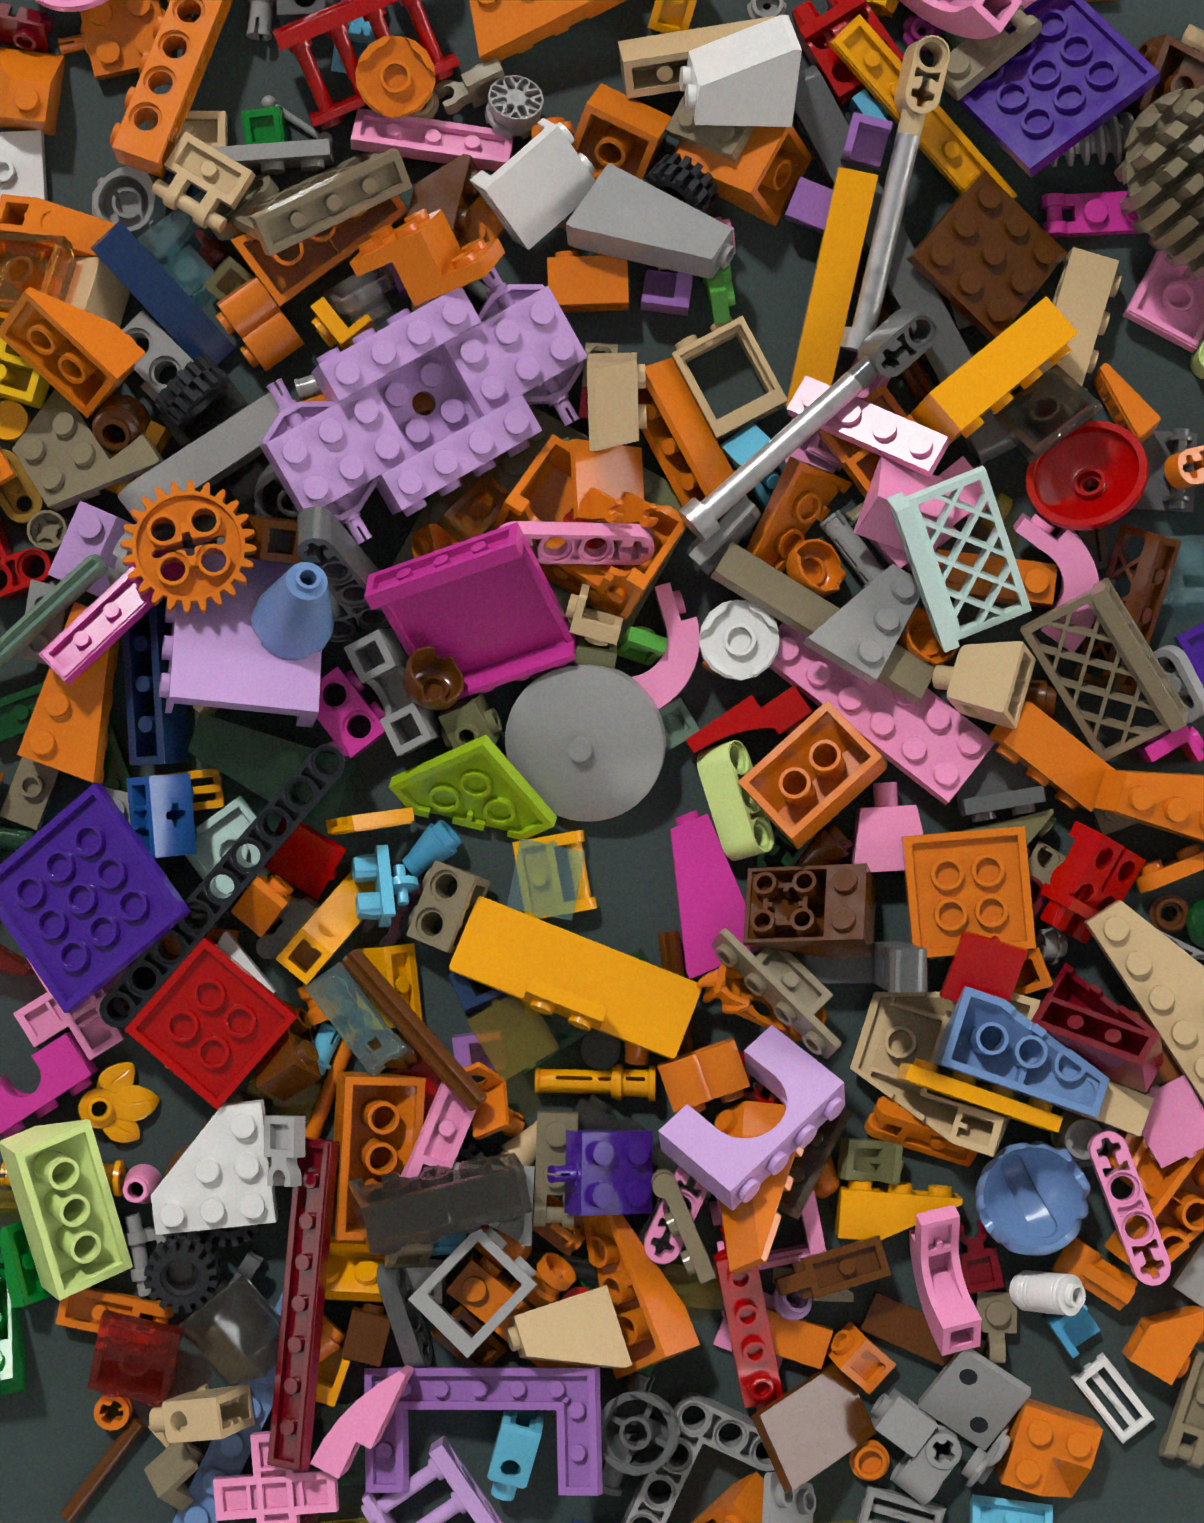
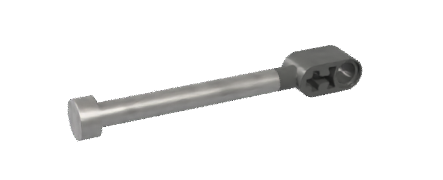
[678,308,938,542]

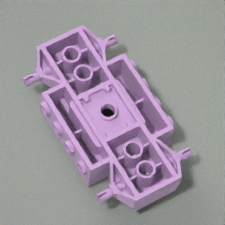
[259,267,588,545]

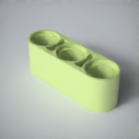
[697,740,774,861]

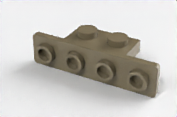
[711,928,842,1060]

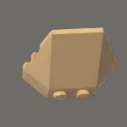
[850,991,1041,1157]

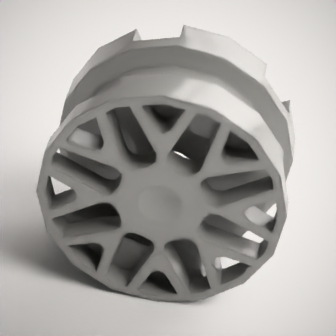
[485,75,544,140]

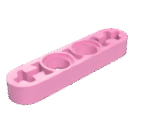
[498,521,655,565]
[1087,1130,1171,1286]

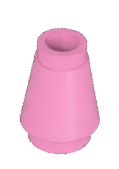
[123,1164,163,1204]

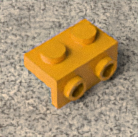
[310,297,378,351]

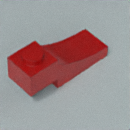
[684,686,812,754]

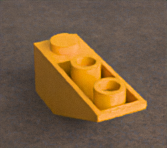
[276,871,374,985]
[834,1180,963,1240]

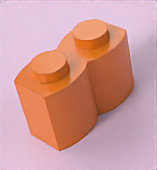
[216,276,305,371]
[657,1037,750,1113]

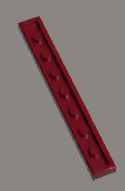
[267,1136,339,1472]

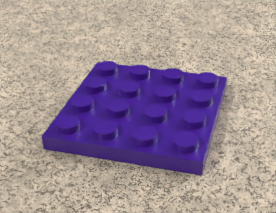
[944,0,1160,177]
[0,783,191,1013]

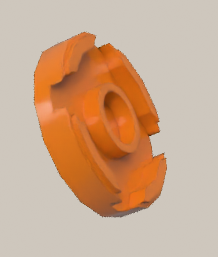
[355,36,436,119]

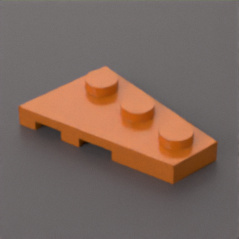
[746,456,853,572]

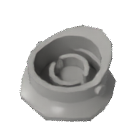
[92,166,167,242]

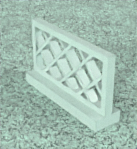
[887,465,1032,652]

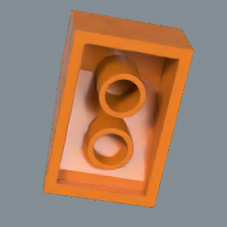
[0,287,146,418]

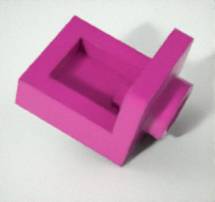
[1136,726,1204,762]

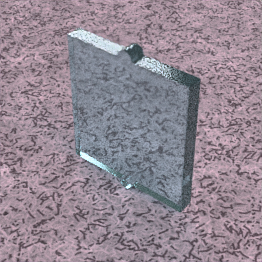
[507,838,586,920]

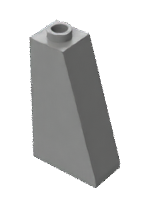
[566,163,736,279]

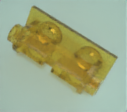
[657,1263,724,1310]

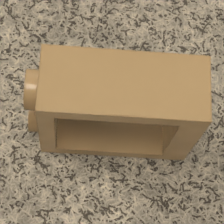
[671,316,788,442]

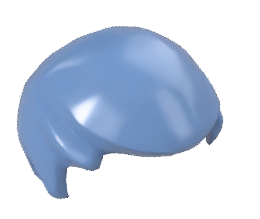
[975,1141,1091,1256]

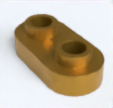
[0,449,46,524]

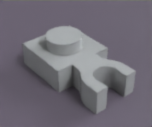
[264,1115,305,1187]

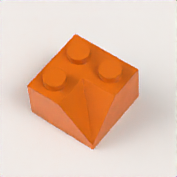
[994,1398,1103,1498]

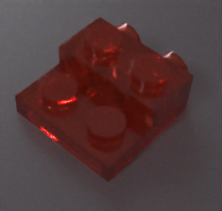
[87,1310,184,1406]

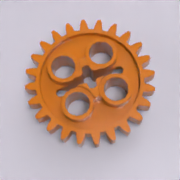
[120,480,257,615]

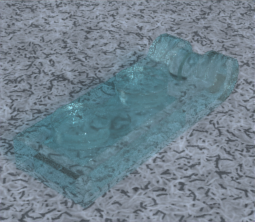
[305,961,407,1076]

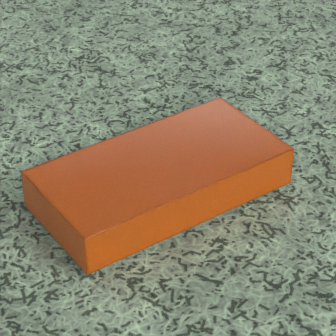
[766,1307,833,1369]

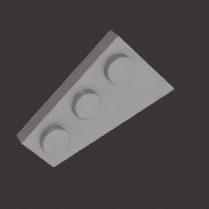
[802,564,921,685]

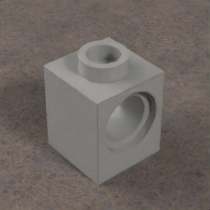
[871,1388,938,1458]

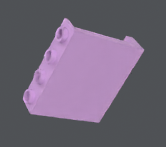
[159,548,322,728]

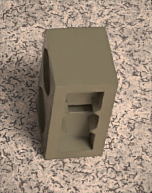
[406,860,491,954]

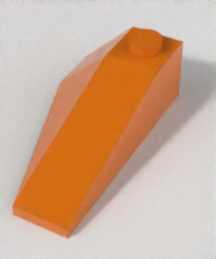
[582,1214,700,1379]

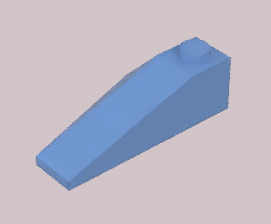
[934,986,1110,1118]

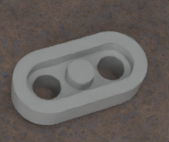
[1153,645,1204,723]

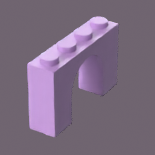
[658,1025,845,1211]

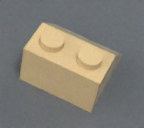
[587,352,647,451]

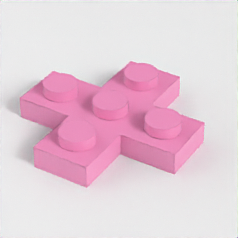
[13,959,130,1060]
[213,1431,339,1523]

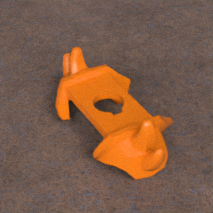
[697,962,827,1042]

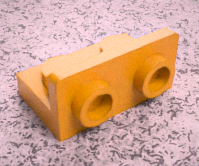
[325,1235,389,1302]

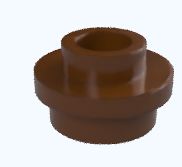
[1148,894,1189,934]

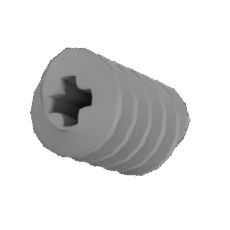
[1051,112,1134,167]

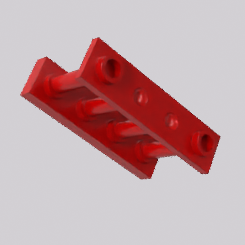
[272,0,461,129]

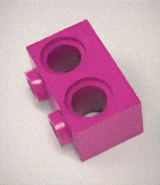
[316,666,386,761]

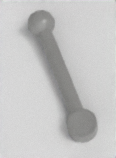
[261,95,333,146]

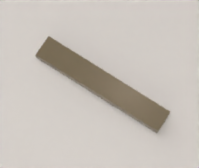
[711,542,935,705]

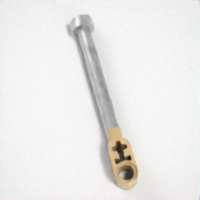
[839,35,950,352]

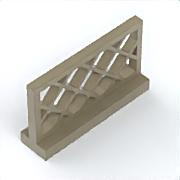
[229,148,413,256]
[1020,577,1189,761]

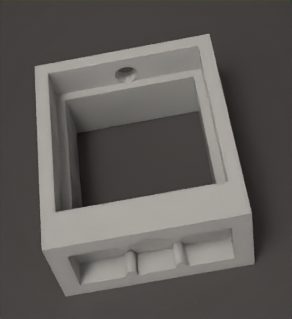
[408,1226,538,1358]

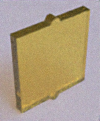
[467,995,560,1082]

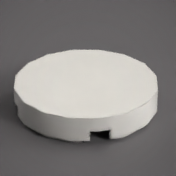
[699,600,780,681]

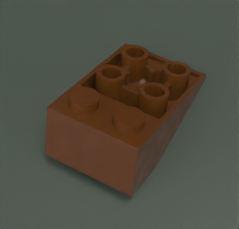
[743,863,876,959]

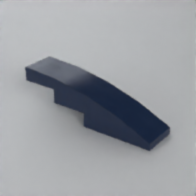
[90,221,235,365]

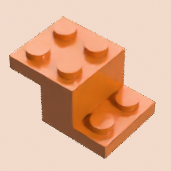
[349,209,505,307]

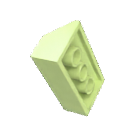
[0,1119,133,1301]

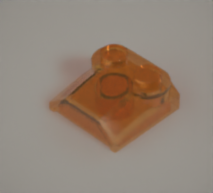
[0,232,76,313]

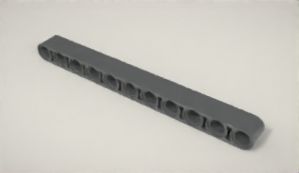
[793,65,1016,466]

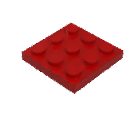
[124,936,299,1110]

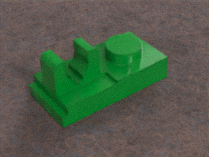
[0,1221,51,1308]

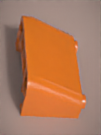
[492,434,687,621]

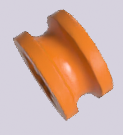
[93,1390,133,1431]

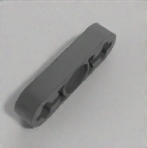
[377,1262,433,1368]

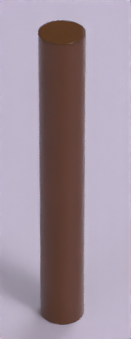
[60,1416,146,1523]

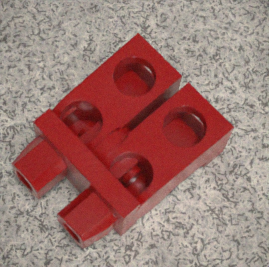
[792,0,904,108]
[1039,821,1146,944]

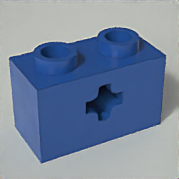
[127,773,197,858]

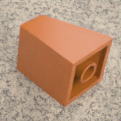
[675,126,813,226]

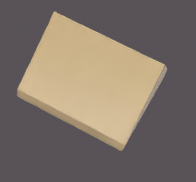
[44,256,130,328]

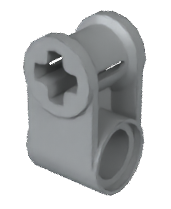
[890,1423,962,1505]

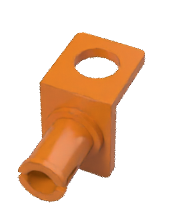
[464,1062,525,1140]

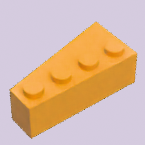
[910,296,1078,445]

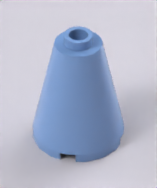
[252,562,334,660]

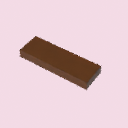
[859,1290,987,1367]

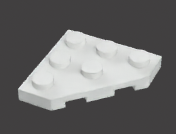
[151,1099,279,1235]

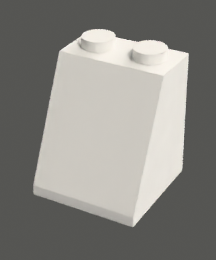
[679,15,802,127]

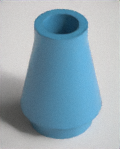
[402,820,462,877]

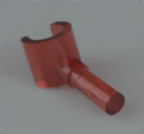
[195,230,231,270]

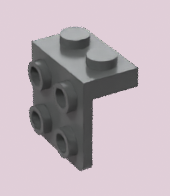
[956,729,1046,822]

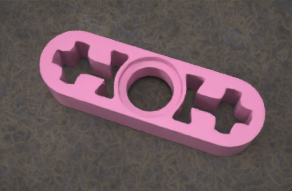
[644,1165,708,1264]

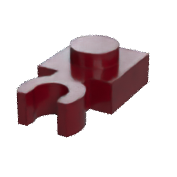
[959,1219,1004,1294]

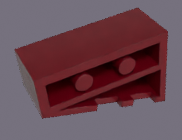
[1031,963,1164,1093]

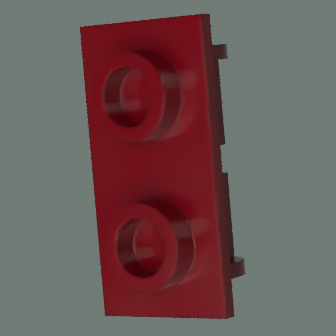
[0,2,54,53]

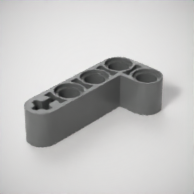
[297,506,390,642]

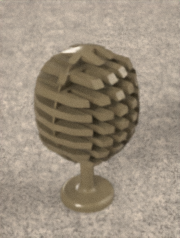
[1114,85,1204,281]

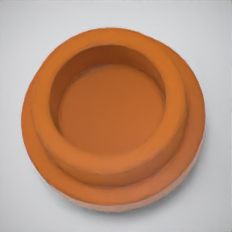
[849,1439,890,1481]

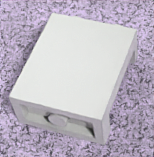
[470,118,596,250]

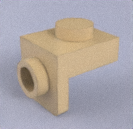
[565,584,623,646]

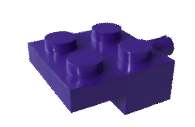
[547,1130,653,1216]

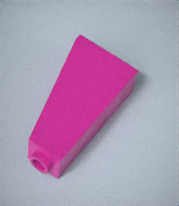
[669,810,763,979]

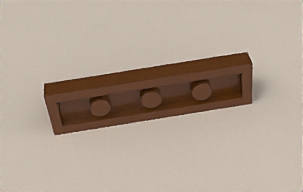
[1073,524,1182,695]

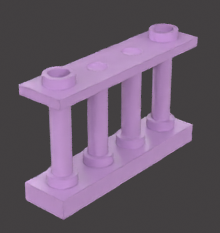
[361,1435,504,1523]

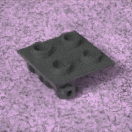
[1132,428,1198,513]

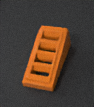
[1092,362,1161,444]

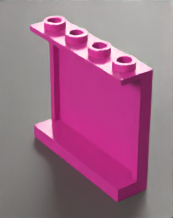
[364,522,577,702]

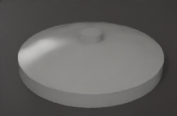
[505,662,666,822]

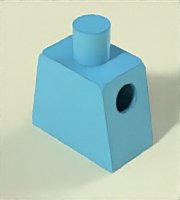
[487,1410,546,1501]

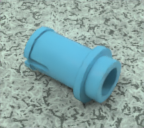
[314,1022,344,1076]

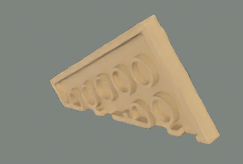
[1084,900,1204,1105]

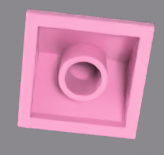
[853,456,955,552]

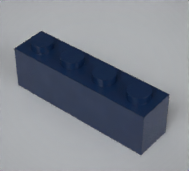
[122,602,189,766]

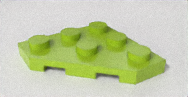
[388,735,557,840]

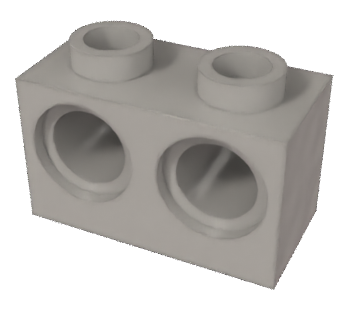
[123,310,193,401]

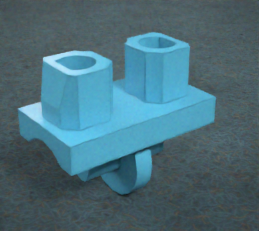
[351,845,419,927]

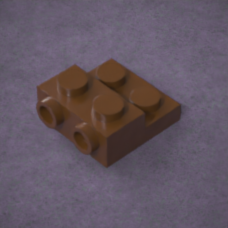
[1122,34,1204,120]

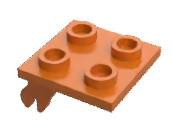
[570,439,658,528]

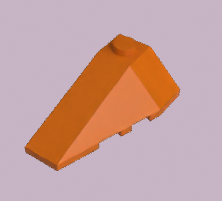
[714,1101,805,1275]

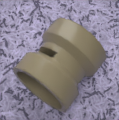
[27,510,70,554]

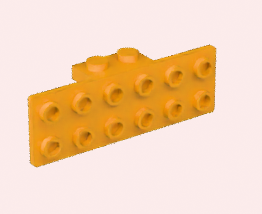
[449,896,702,1060]

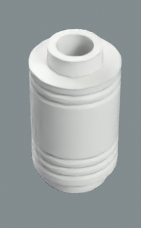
[1009,1270,1086,1316]

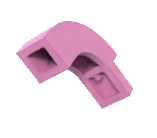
[899,0,1022,39]
[1013,513,1099,652]
[632,582,700,710]
[909,1205,982,1356]

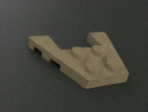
[12,389,164,512]

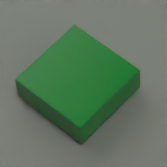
[241,106,287,145]

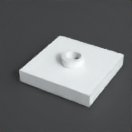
[0,130,47,201]

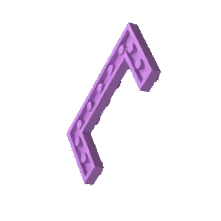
[364,1367,603,1496]

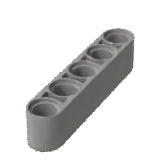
[118,393,279,513]

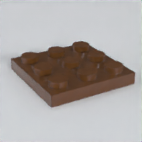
[907,170,1068,342]

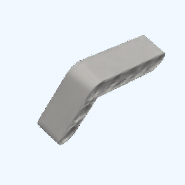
[621,1392,775,1523]

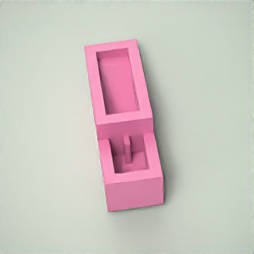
[310,1365,415,1479]

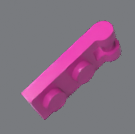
[1042,191,1148,238]

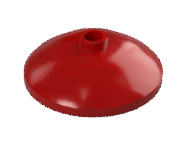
[1026,421,1149,531]

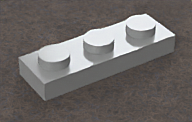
[213,139,334,175]

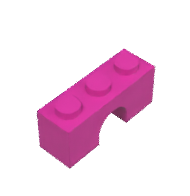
[0,1031,99,1139]

